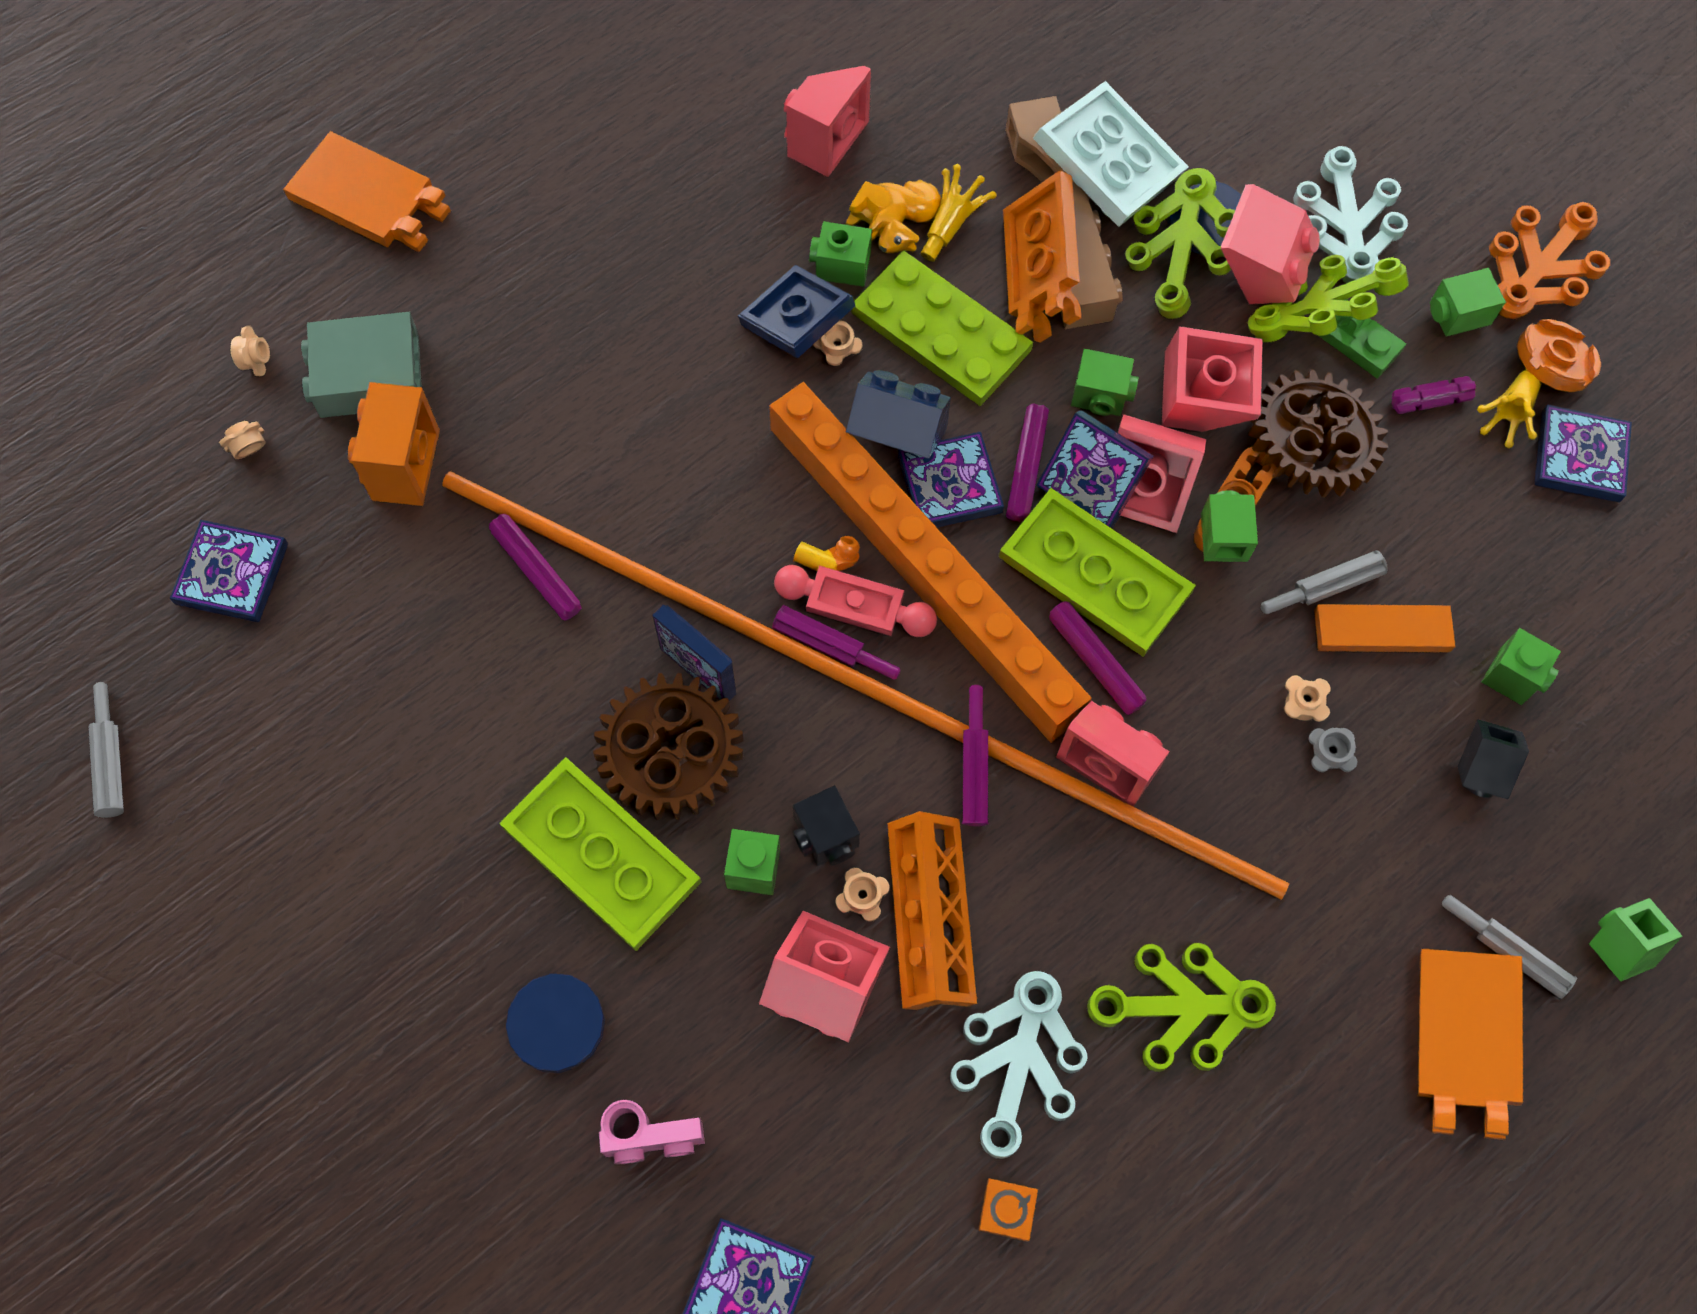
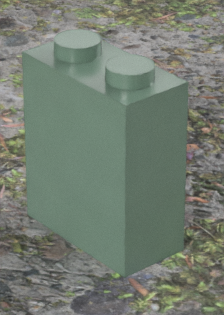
[301,312,422,418]

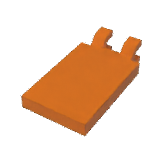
[283,131,451,252]
[1003,170,1082,343]
[1418,949,1523,1140]

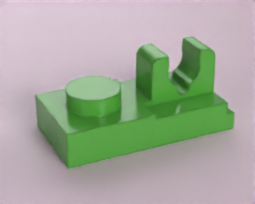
[1319,299,1406,379]

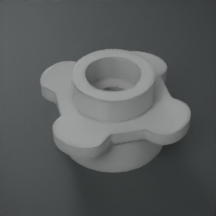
[1309,728,1357,772]

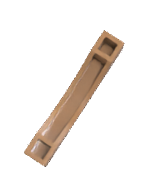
[1006,96,1122,329]

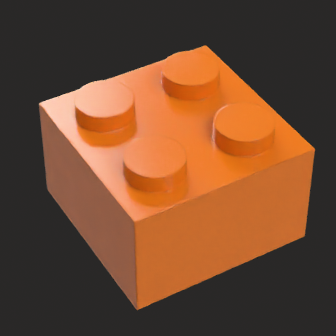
[348,382,440,506]

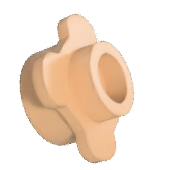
[813,321,862,366]
[230,326,270,376]
[219,421,266,459]
[1284,675,1331,722]
[836,868,889,921]

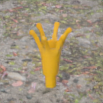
[920,164,997,262]
[1477,369,1542,448]

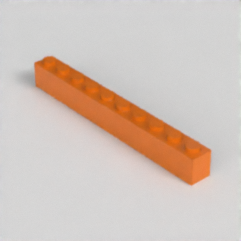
[769,381,1092,743]

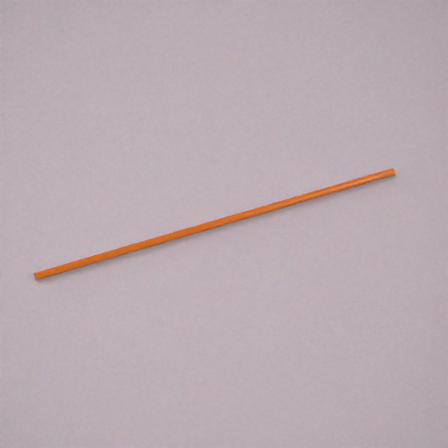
[443,471,1289,900]

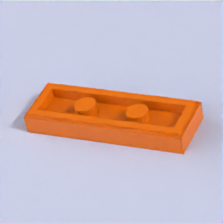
[1314,604,1456,652]

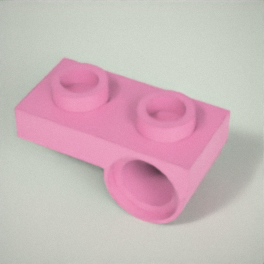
[599,1100,705,1164]

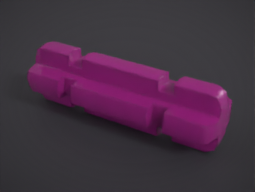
[1391,376,1476,414]

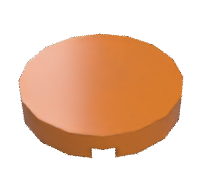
[1517,319,1601,392]

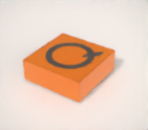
[978,1178,1038,1242]

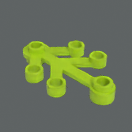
[1125,168,1235,319]
[1248,255,1409,342]
[1087,943,1276,1072]

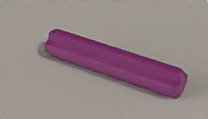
[1006,404,1049,523]
[489,514,582,620]
[1049,601,1147,715]

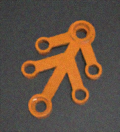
[1489,202,1610,319]

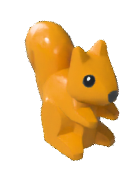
[845,180,941,253]

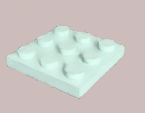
[1033,81,1188,227]

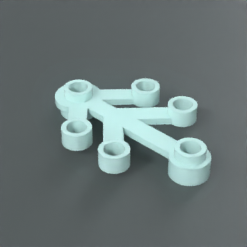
[1293,146,1408,283]
[950,971,1087,1159]

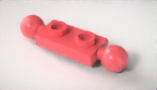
[774,565,937,637]

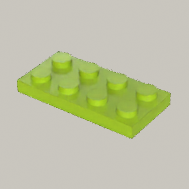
[851,250,1033,406]
[999,488,1196,657]
[499,757,701,951]

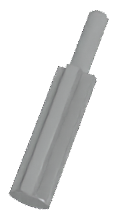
[1261,550,1388,614]
[88,682,124,818]
[1442,895,1577,1000]

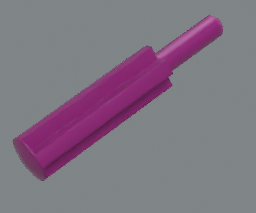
[772,605,901,680]
[961,685,989,827]

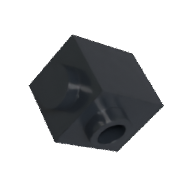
[1458,719,1529,799]
[793,785,860,866]

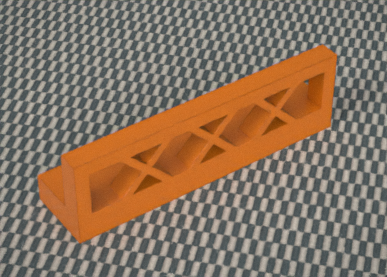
[887,811,977,1010]

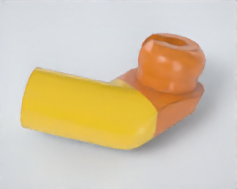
[793,536,860,571]

